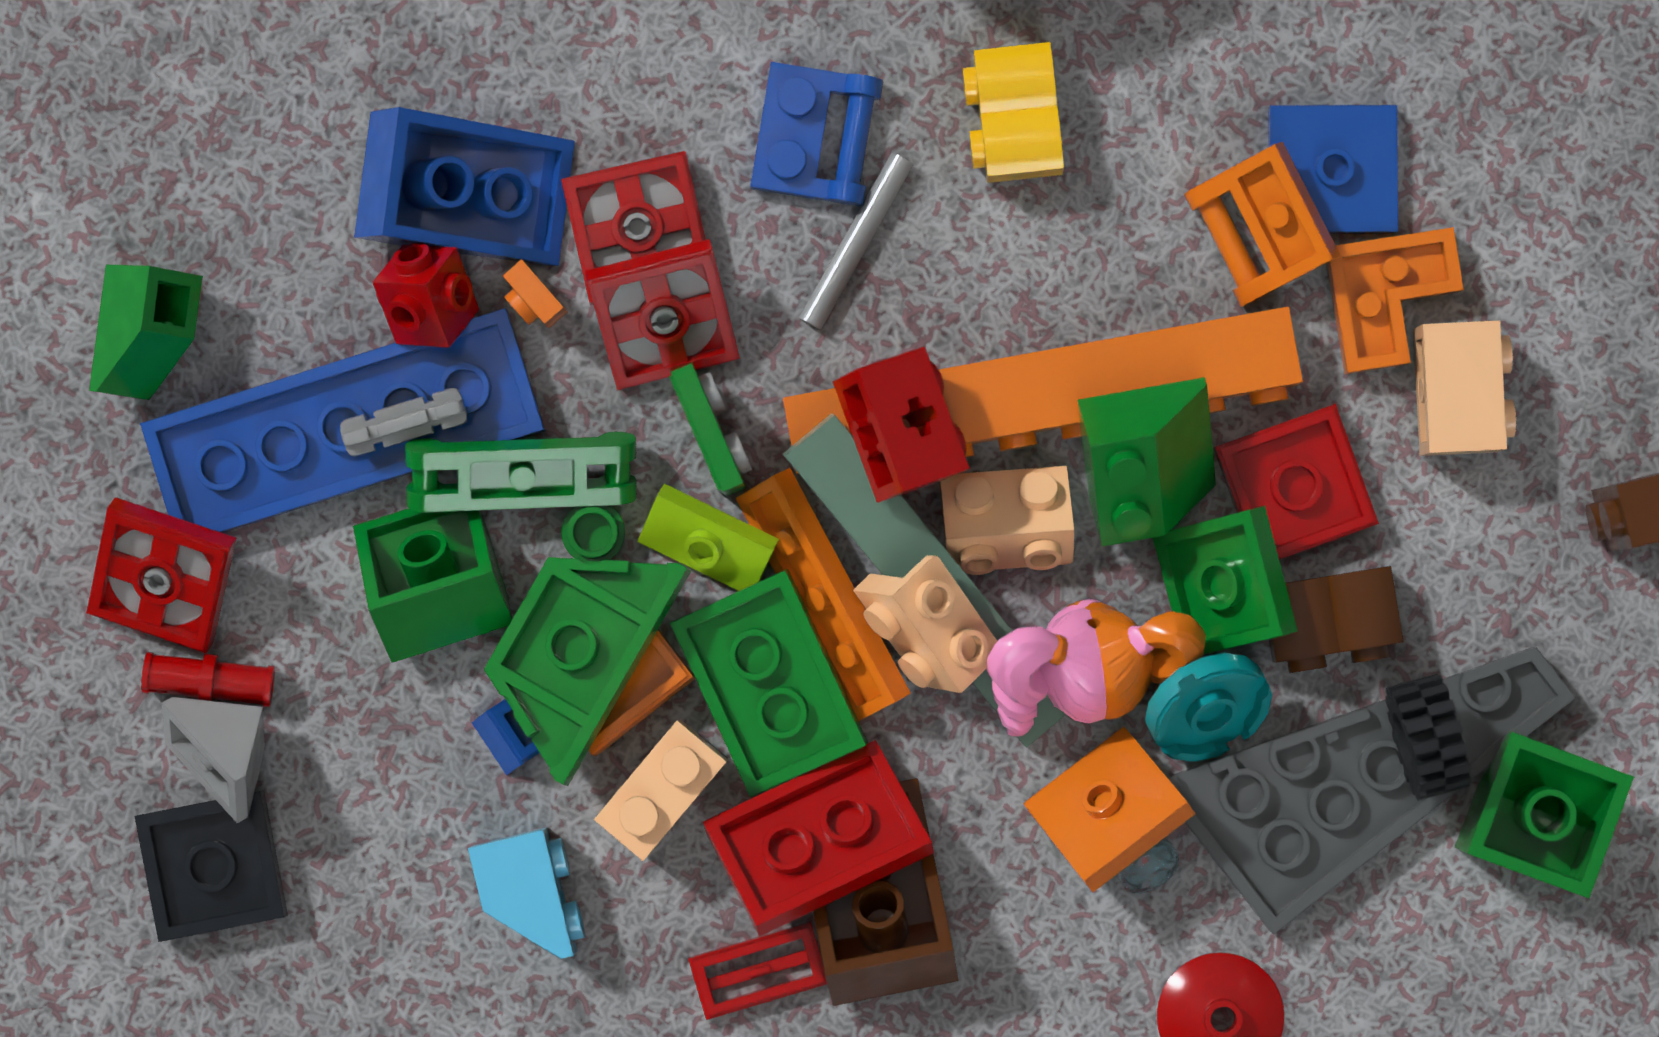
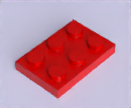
[703,740,934,937]

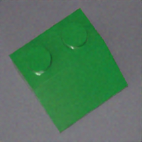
[1077,377,1216,547]
[353,508,513,663]
[1455,731,1634,899]

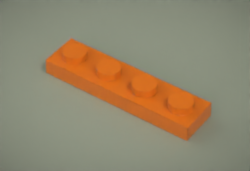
[735,468,911,721]

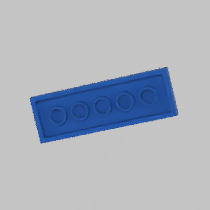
[140,308,546,533]

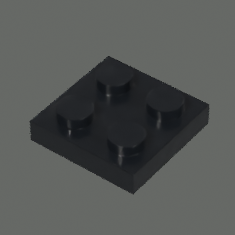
[134,790,288,942]

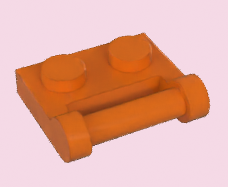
[1184,142,1341,307]

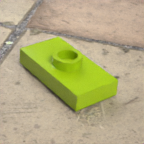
[637,483,779,591]

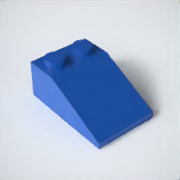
[354,107,575,266]

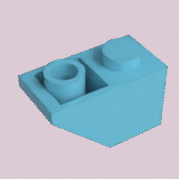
[468,827,585,959]

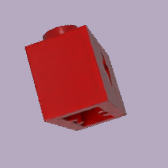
[833,346,970,503]

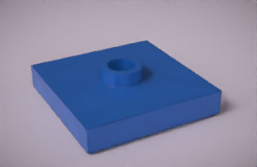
[1268,105,1398,234]

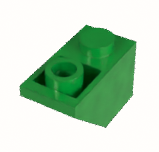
[89,264,203,400]

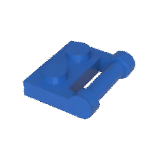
[750,62,884,206]

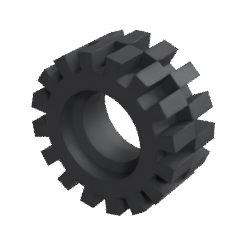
[1385,674,1471,800]

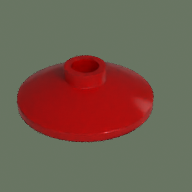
[1157,953,1284,1037]

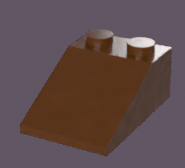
[813,778,959,1006]

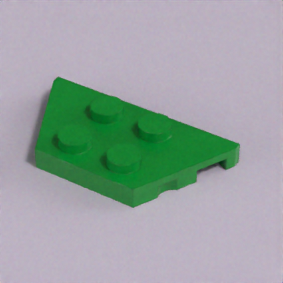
[484,557,691,786]

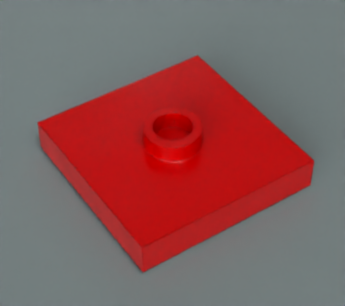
[1213,404,1379,560]

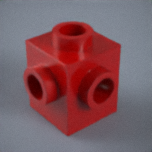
[372,243,479,348]

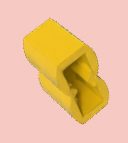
[962,42,1064,183]

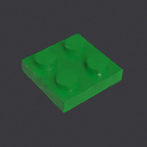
[1153,506,1298,654]

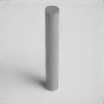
[799,153,913,331]

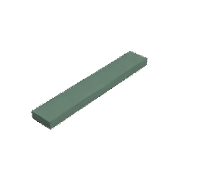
[783,413,1066,748]

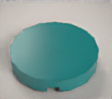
[1145,653,1273,762]

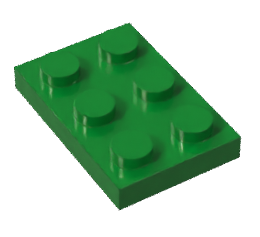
[670,569,868,797]

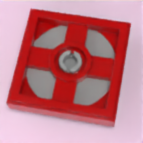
[561,151,706,305]
[585,239,740,391]
[86,497,237,654]

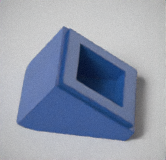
[471,699,540,775]

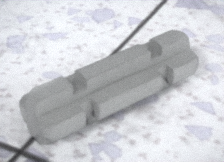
[340,388,467,457]

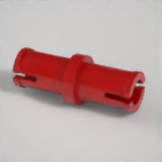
[141,652,275,707]

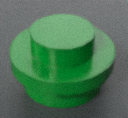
[561,505,625,561]

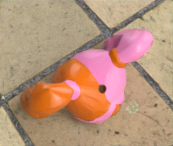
[987,599,1206,736]

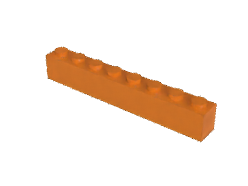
[783,306,1303,476]

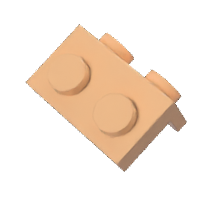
[940,466,1074,575]
[853,555,997,693]

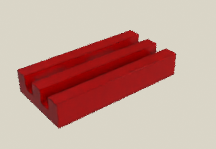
[688,921,827,1020]

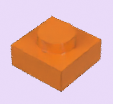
[503,259,568,329]

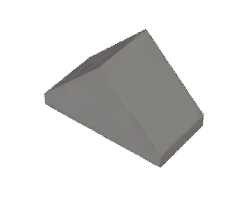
[162,697,265,823]

